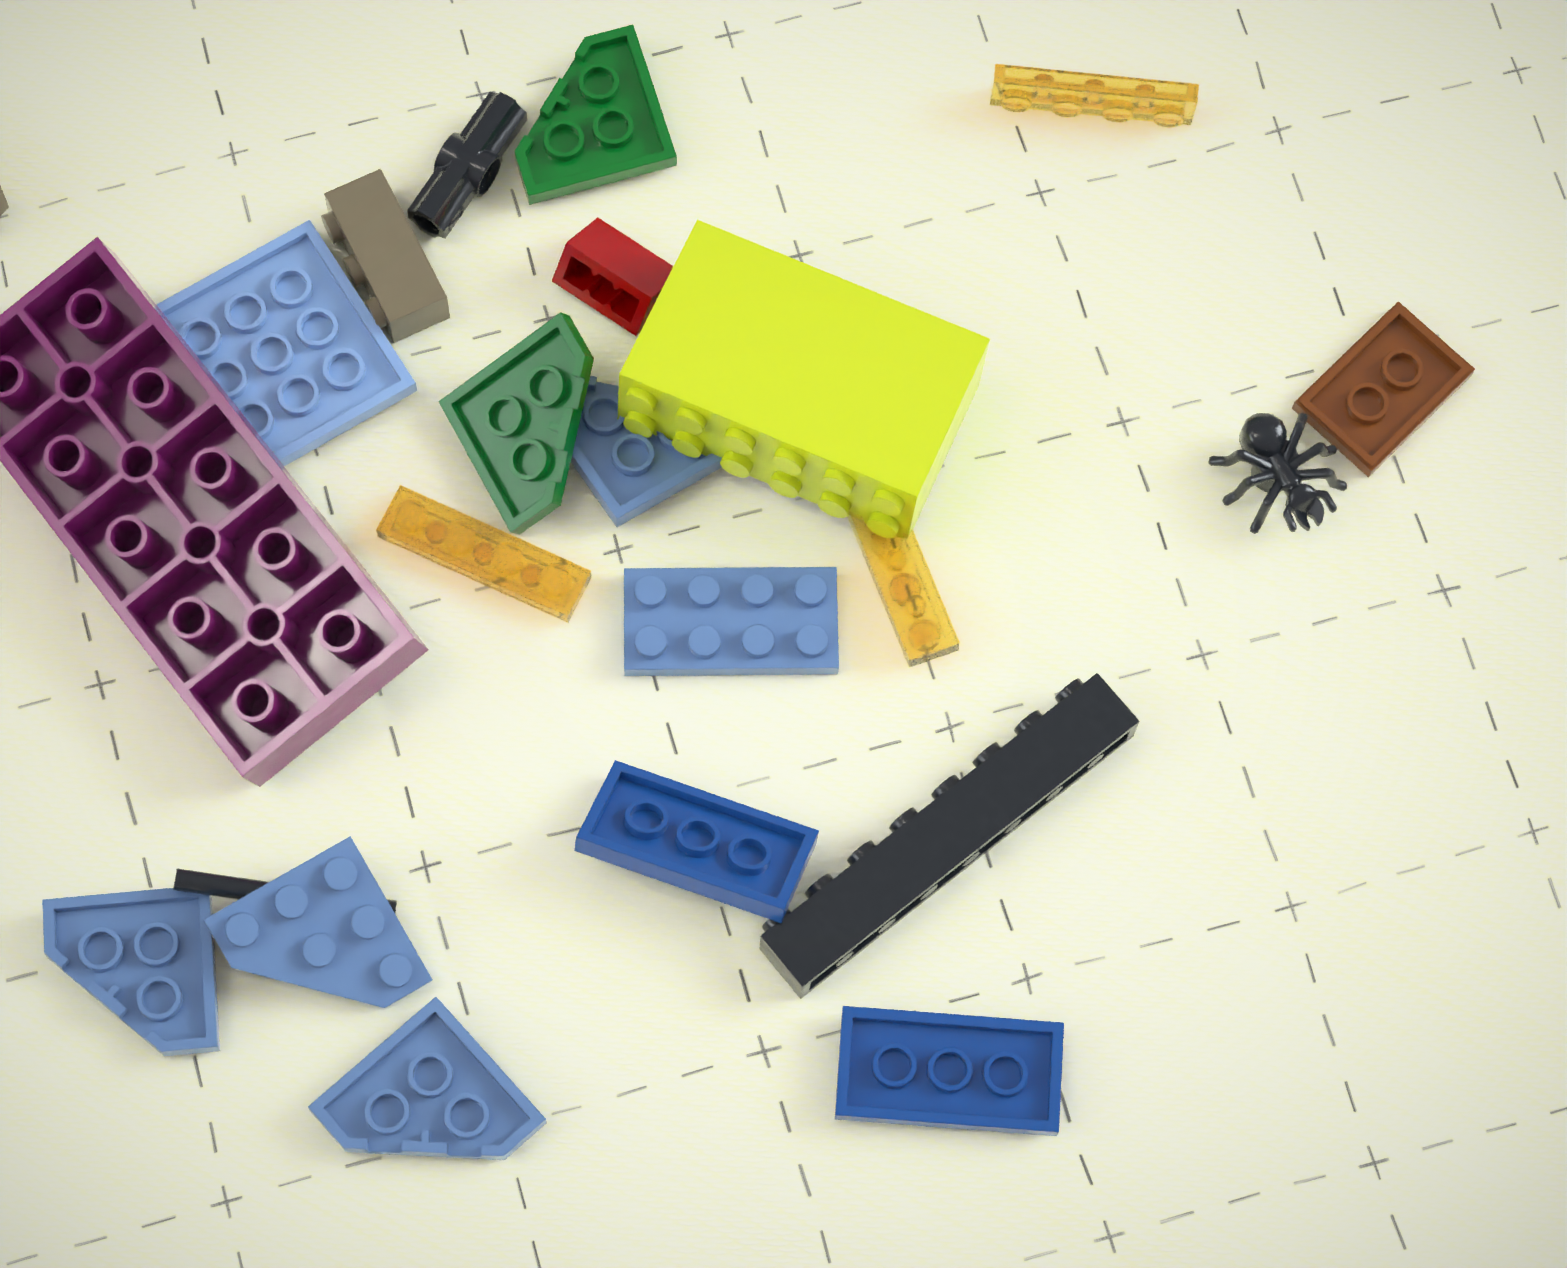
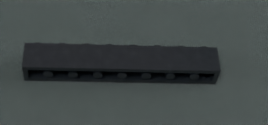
[759,672,1140,999]

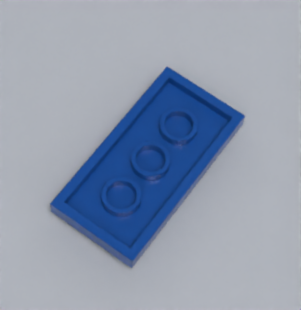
[574,760,819,923]
[834,1006,1064,1137]

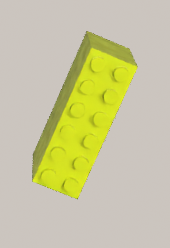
[617,219,990,542]

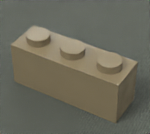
[321,168,450,343]

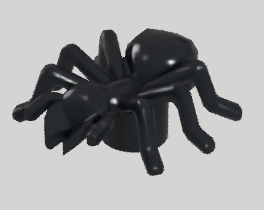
[1208,413,1347,534]

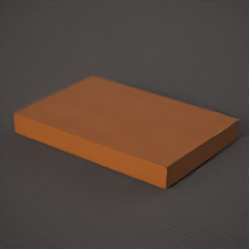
[1292,301,1475,478]

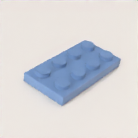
[624,567,839,676]

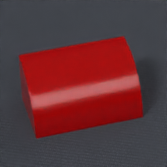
[552,217,673,336]

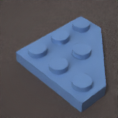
[571,375,722,528]
[203,836,433,1008]
[42,888,220,1057]
[308,997,547,1160]

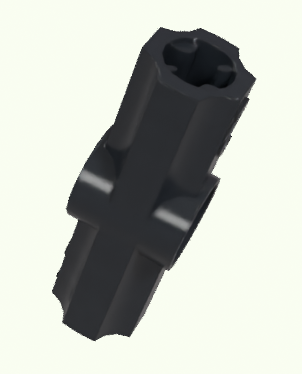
[407,92,527,239]

